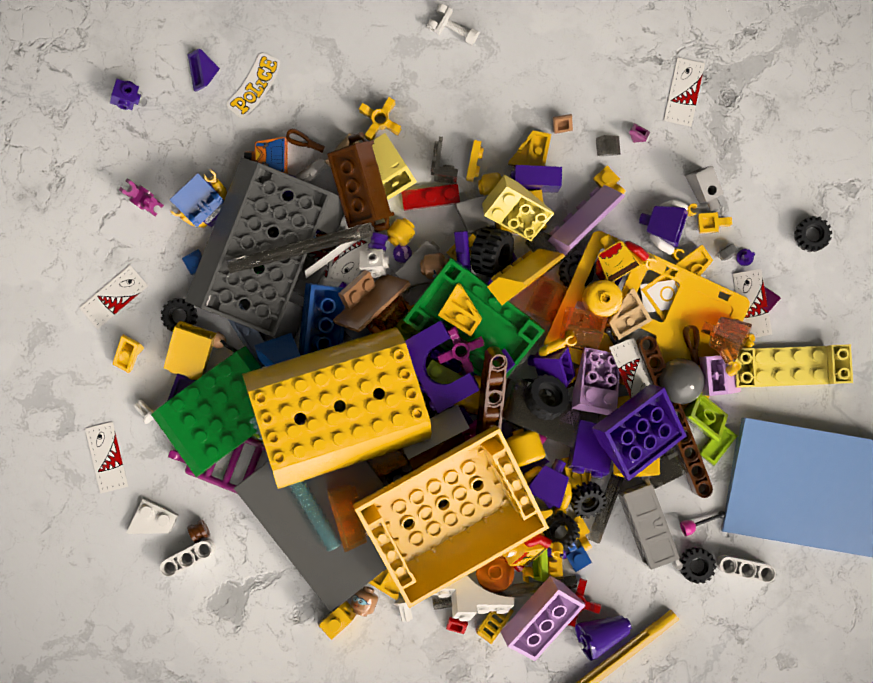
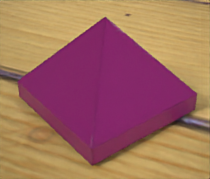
[629,124,650,143]

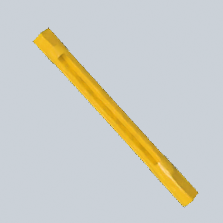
[576,610,679,683]

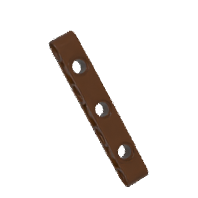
[476,346,507,435]

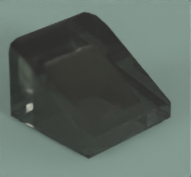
[596,135,621,156]

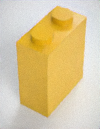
[163,321,216,380]

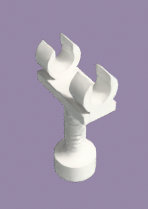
[427,3,479,45]

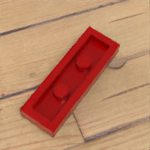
[402,184,460,211]

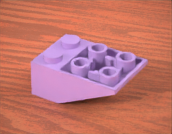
[572,347,620,415]

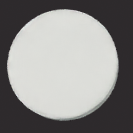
[134,399,156,423]
[394,598,413,622]

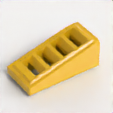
[476,609,514,644]

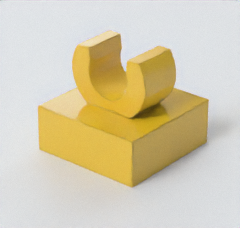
[548,556,563,577]

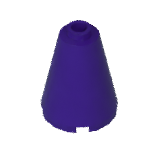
[575,616,632,661]

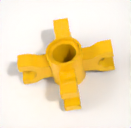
[359,97,402,141]

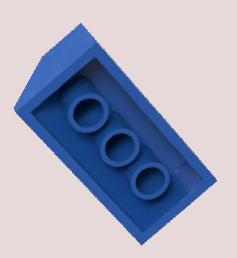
[298,283,345,356]

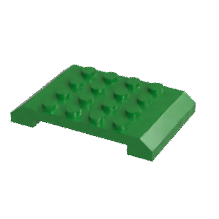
[403,258,545,379]
[151,346,262,477]

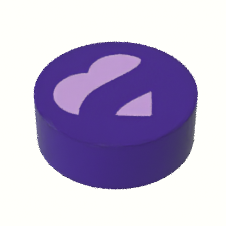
[393,245,412,264]

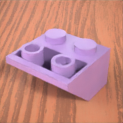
[699,354,741,396]

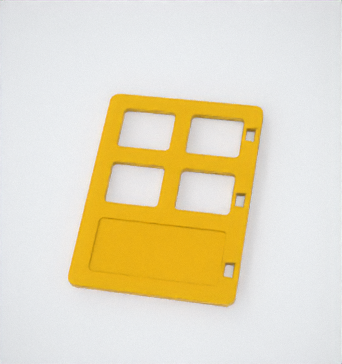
[543,231,750,410]

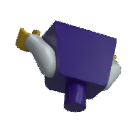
[639,200,697,260]

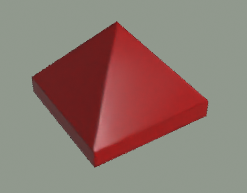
[446,616,468,634]

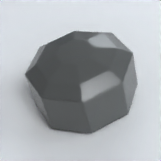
[717,244,738,261]

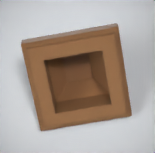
[553,114,573,134]

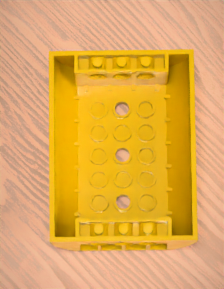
[242,327,432,489]
[353,425,549,608]

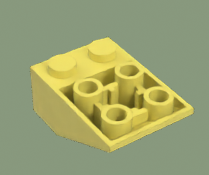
[372,133,417,200]
[482,175,554,241]

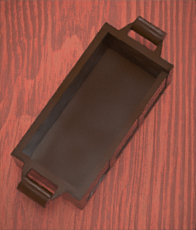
[327,132,394,232]

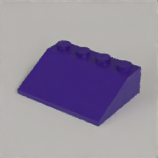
[592,384,687,481]

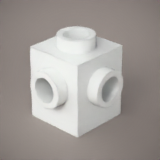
[360,249,389,278]

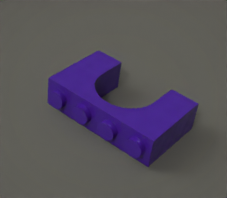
[405,321,480,413]

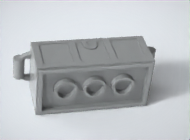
[617,476,683,570]

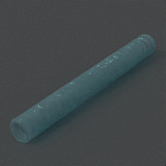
[249,417,342,552]

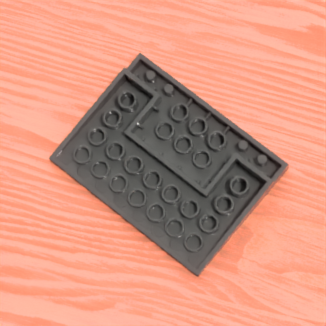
[234,460,413,612]

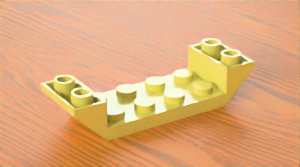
[734,344,853,388]

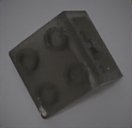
[431,136,458,184]

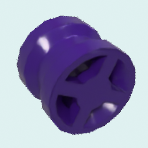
[367,233,389,252]

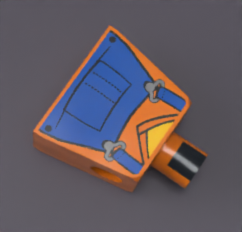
[244,137,288,174]

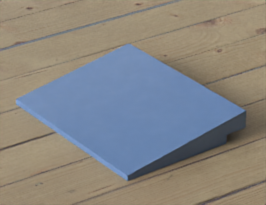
[722,418,873,558]

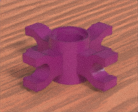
[119,178,164,217]
[438,326,484,374]

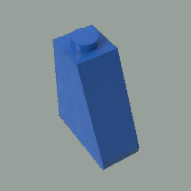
[254,333,300,366]

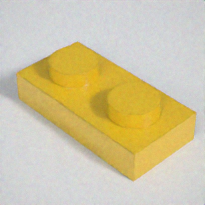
[466,140,484,182]

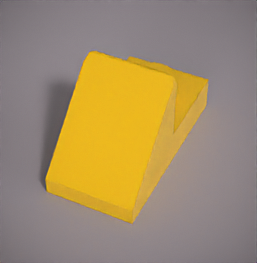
[113,334,144,373]

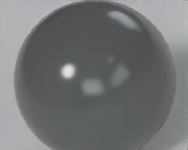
[657,358,705,404]

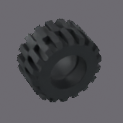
[470,226,514,277]

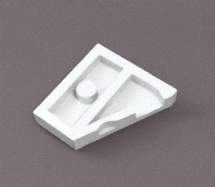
[126,498,179,534]

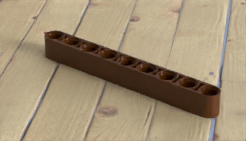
[636,336,713,498]

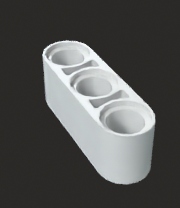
[160,539,216,577]
[716,555,776,582]

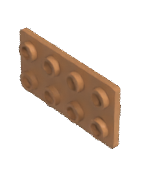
[333,270,410,332]

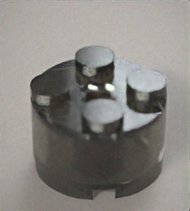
[649,449,688,489]

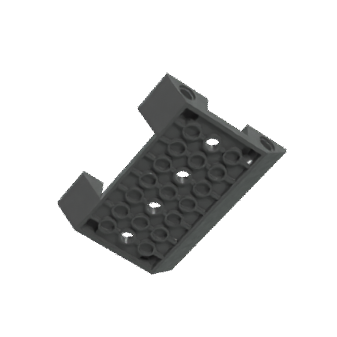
[185,157,344,339]

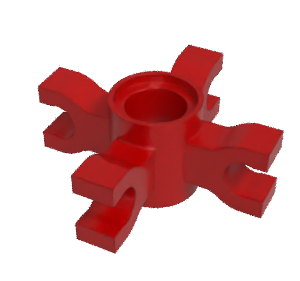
[568,578,601,627]

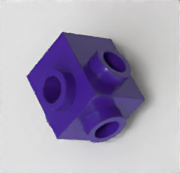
[110,79,141,110]

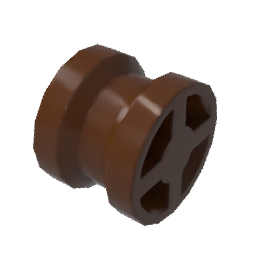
[187,519,210,543]

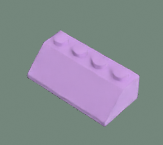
[548,185,625,255]
[501,576,585,661]

